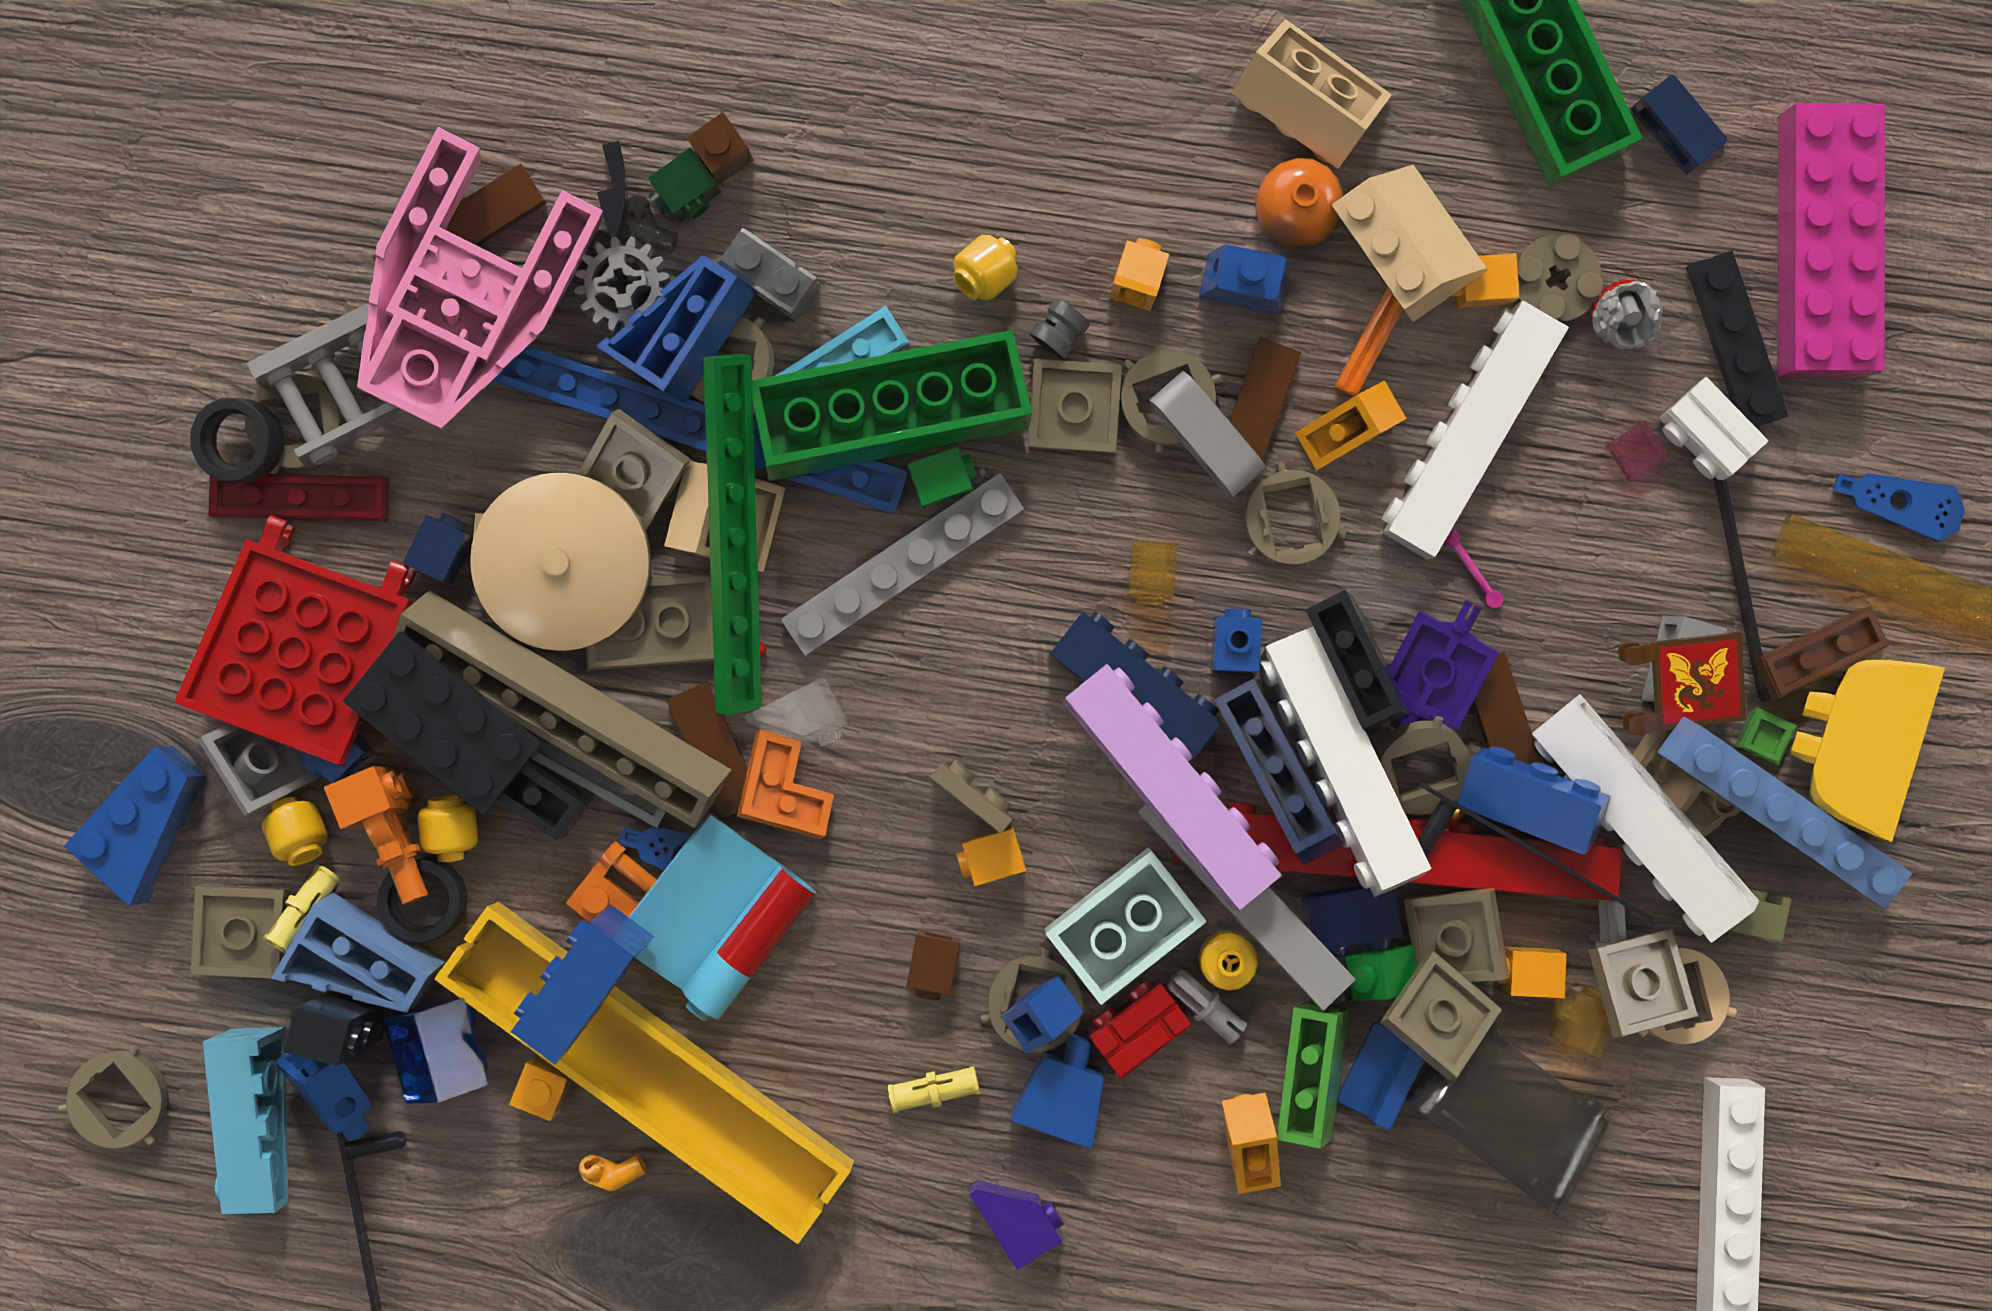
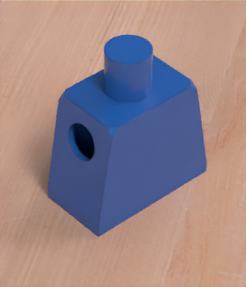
[1198,245,1289,315]
[1011,1034,1104,1149]
[274,1053,372,1141]

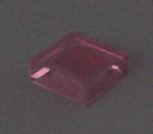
[1605,420,1670,482]

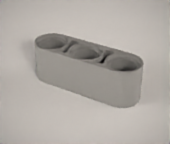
[1149,371,1266,498]

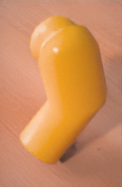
[578,1154,648,1192]

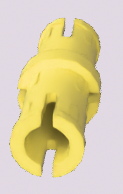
[263,864,341,953]
[888,1066,980,1113]

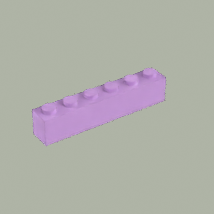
[1062,664,1282,911]

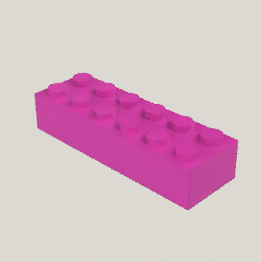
[1777,103,1885,378]

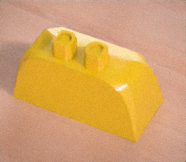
[1790,660,1945,844]

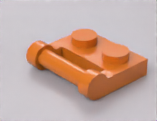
[566,841,657,922]

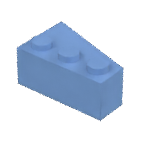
[271,892,445,1013]

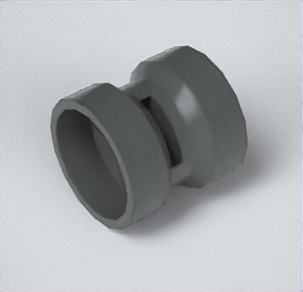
[1029,298,1090,360]

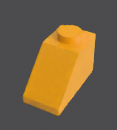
[1109,238,1169,312]
[1295,381,1407,471]
[1222,1093,1281,1195]

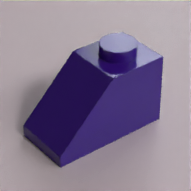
[969,1180,1064,1270]

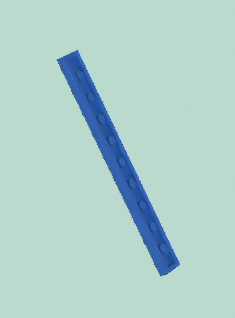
[491,346,909,515]

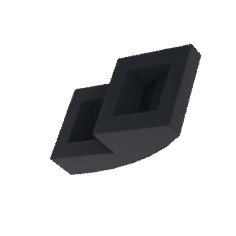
[597,141,628,241]

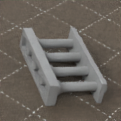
[246,303,408,466]

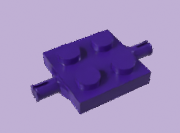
[1389,600,1500,731]

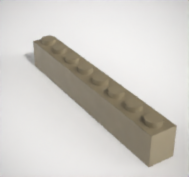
[393,590,731,828]

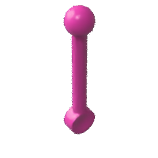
[1444,530,1503,608]

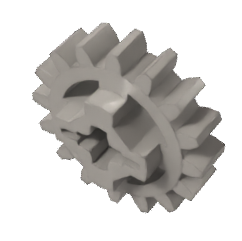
[574,236,672,334]

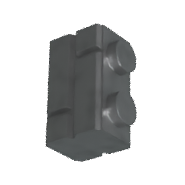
[718,228,820,322]

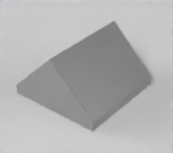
[198,724,320,816]

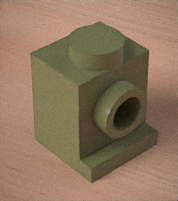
[1729,889,1792,942]

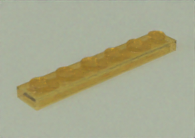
[1771,514,1992,639]

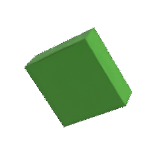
[1734,707,1797,766]

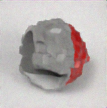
[1591,279,1663,350]

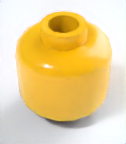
[952,234,1018,301]
[417,795,479,862]
[261,797,329,866]
[1198,930,1258,991]

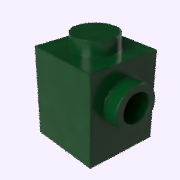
[648,147,721,223]

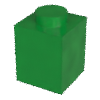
[907,446,978,509]
[1345,944,1417,1001]

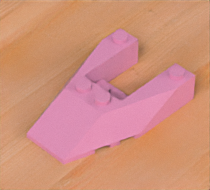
[357,127,603,429]

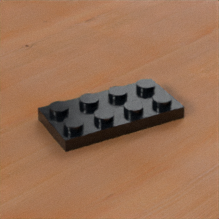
[343,631,543,815]

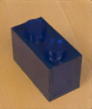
[1300,885,1403,956]

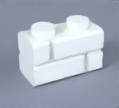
[1659,377,1768,480]

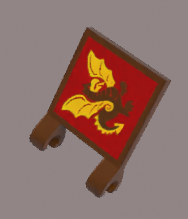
[1618,632,1746,735]

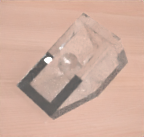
[744,676,850,747]

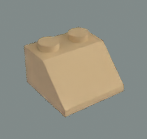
[664,461,785,572]

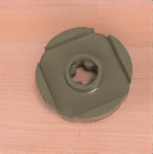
[1516,234,1604,323]

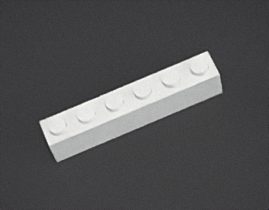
[1382,301,1569,560]
[1260,627,1431,897]
[1532,694,1759,943]
[1696,1077,1765,1311]

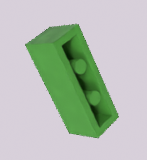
[1277,1001,1349,1149]

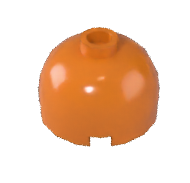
[1255,158,1344,249]

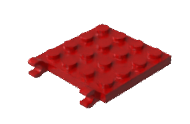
[174,515,416,767]

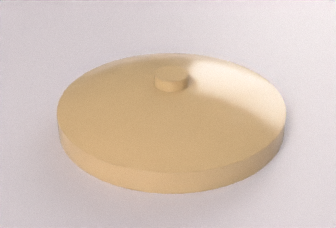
[470,473,651,651]

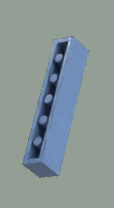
[1657,716,1913,909]

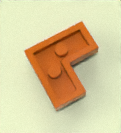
[737,729,834,839]

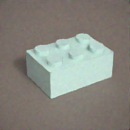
[1044,848,1207,1005]

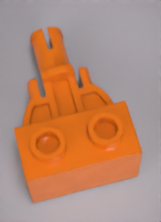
[324,766,429,905]

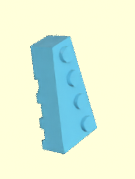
[203,1027,288,1214]

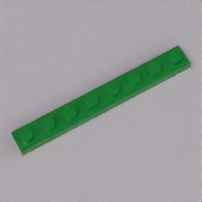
[703,354,762,715]

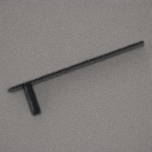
[1713,477,1770,702]
[1417,781,1654,922]
[337,1131,407,1311]

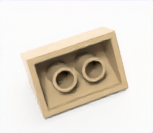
[1231,19,1392,169]
[1332,165,1488,322]

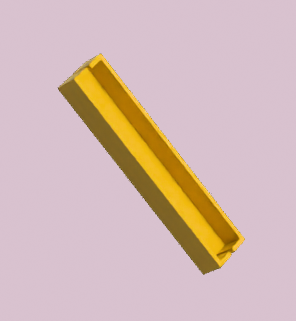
[435,902,854,1244]

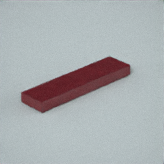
[208,474,389,522]

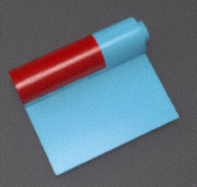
[628,813,816,1021]

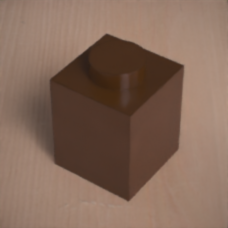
[687,112,754,185]
[906,930,961,1000]

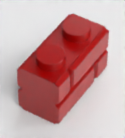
[1088,979,1193,1079]

